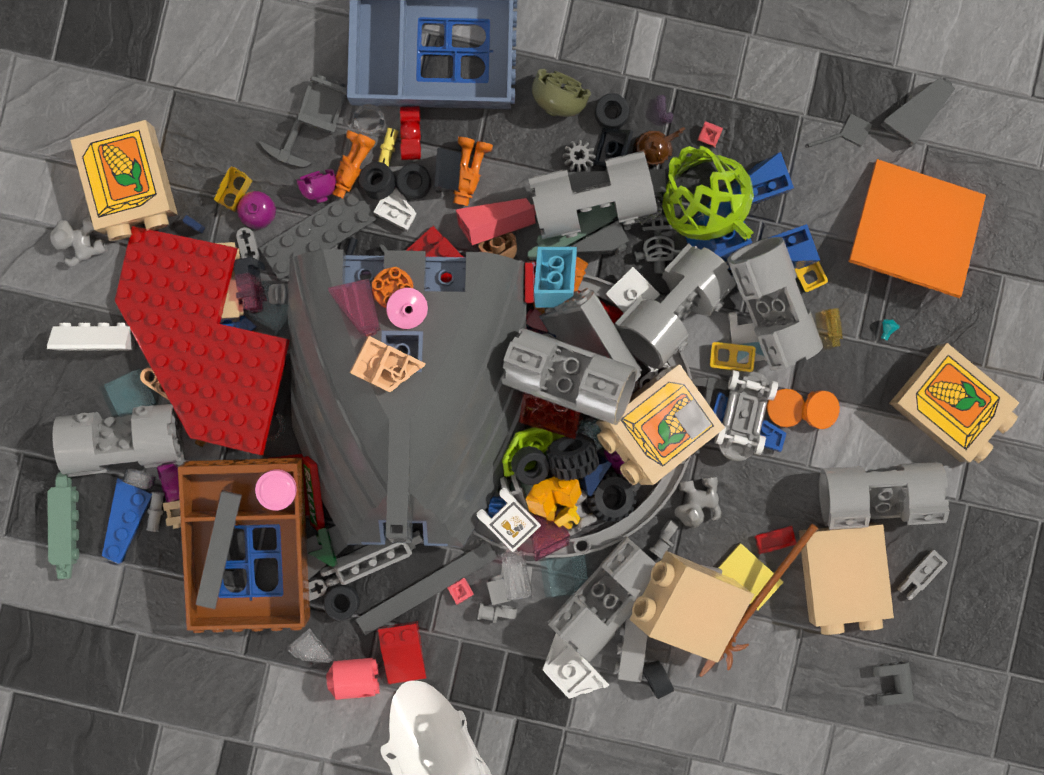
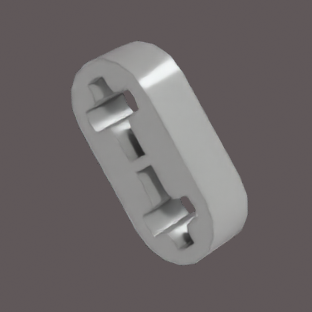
[236,227,260,260]
[309,579,328,601]

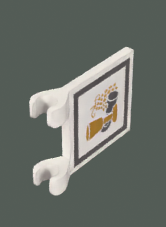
[477,488,541,552]

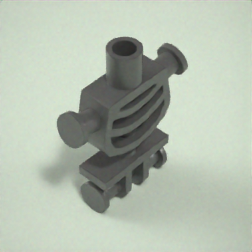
[634,213,684,274]

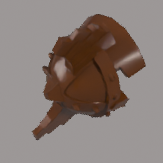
[633,127,685,168]

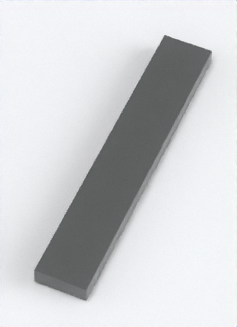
[196,490,242,609]

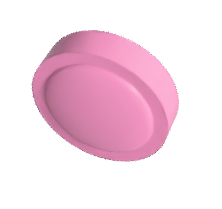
[255,469,297,510]

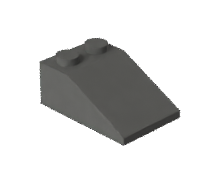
[571,221,629,256]

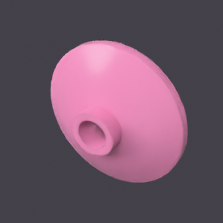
[386,288,428,329]

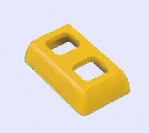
[795,262,828,292]
[710,342,756,372]

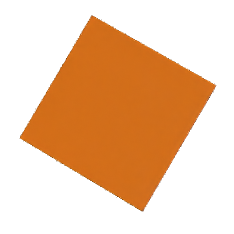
[848,159,986,298]

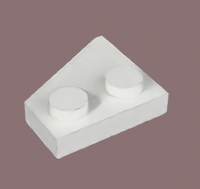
[374,187,416,232]

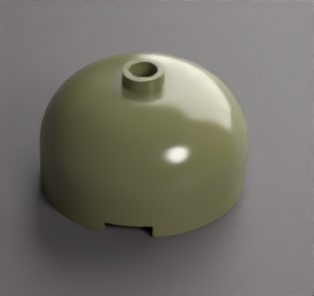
[532,69,591,117]

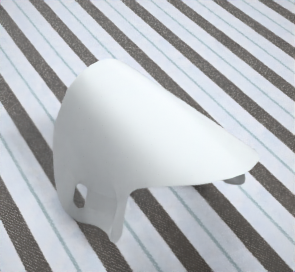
[380,680,491,775]

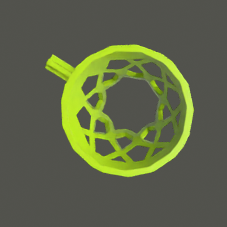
[662,146,754,241]

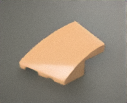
[349,336,425,392]

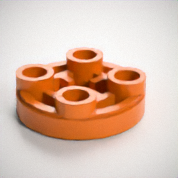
[372,267,414,308]
[766,389,805,427]
[802,390,840,429]

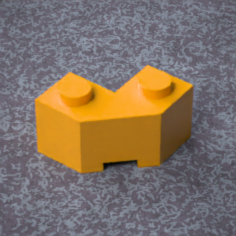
[526,477,582,518]

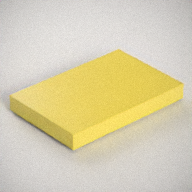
[718,543,783,610]

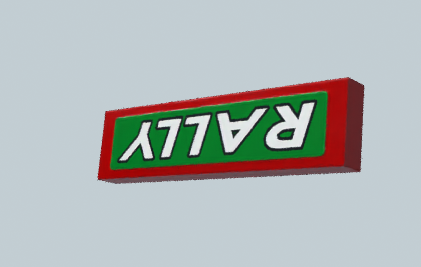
[302,456,325,531]

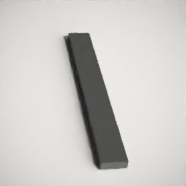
[356,542,498,636]

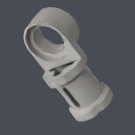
[649,519,678,559]
[477,603,517,623]

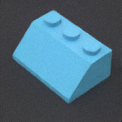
[534,247,577,308]

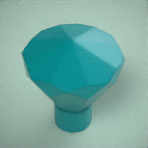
[881,319,900,340]

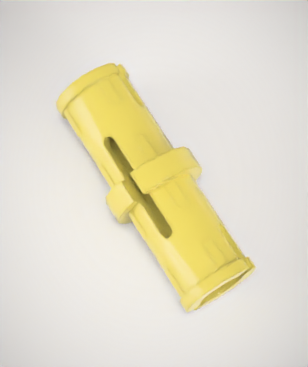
[378,128,399,167]

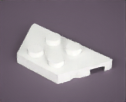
[543,633,609,698]

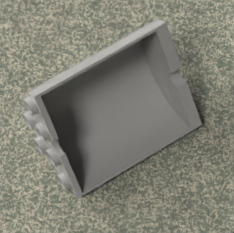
[539,288,642,381]

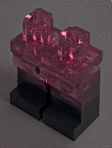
[234,257,267,313]

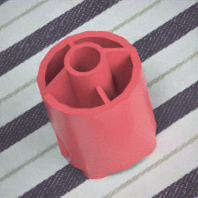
[326,658,380,700]

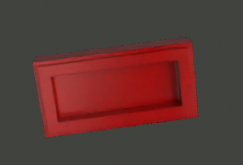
[754,525,797,554]

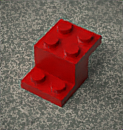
[406,226,463,283]

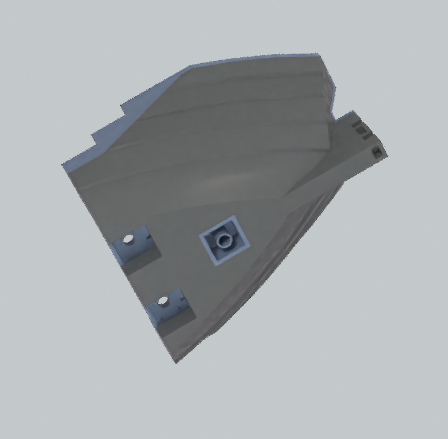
[288,249,526,547]

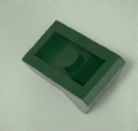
[308,527,338,567]

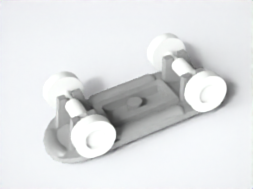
[715,369,778,461]

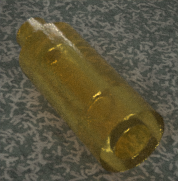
[825,308,843,347]

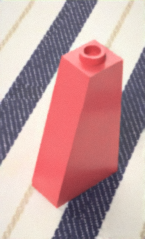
[456,198,536,245]

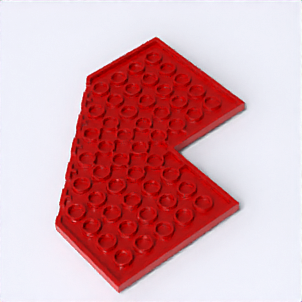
[115,226,290,455]

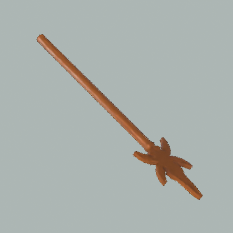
[699,524,818,677]

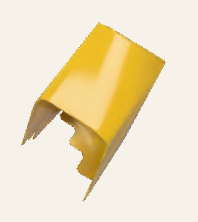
[214,167,253,212]

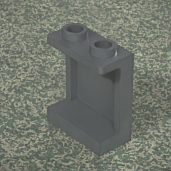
[296,74,347,134]

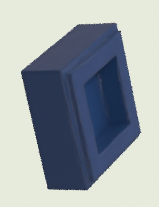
[183,215,205,233]

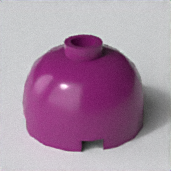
[296,169,336,203]
[237,191,276,230]
[157,463,180,503]

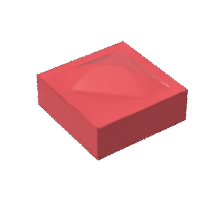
[698,121,723,147]
[447,578,474,605]

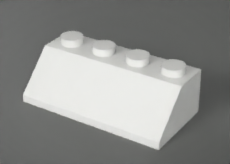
[47,323,134,351]

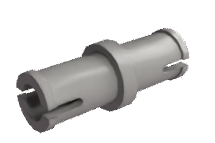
[146,492,164,532]

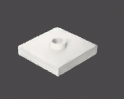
[605,267,660,313]

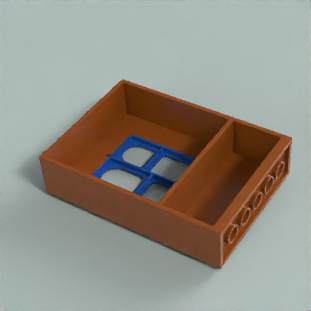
[178,457,310,633]

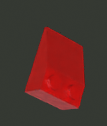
[378,621,426,684]

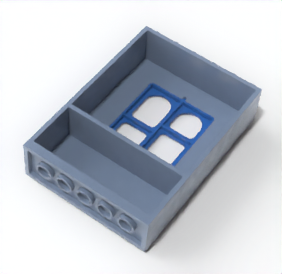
[347,0,517,109]

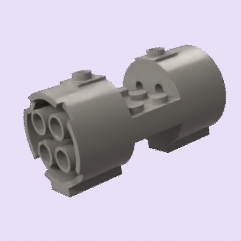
[529,151,657,239]
[727,237,823,371]
[615,243,736,369]
[501,328,637,425]
[53,404,185,477]
[819,462,950,530]
[548,536,656,662]

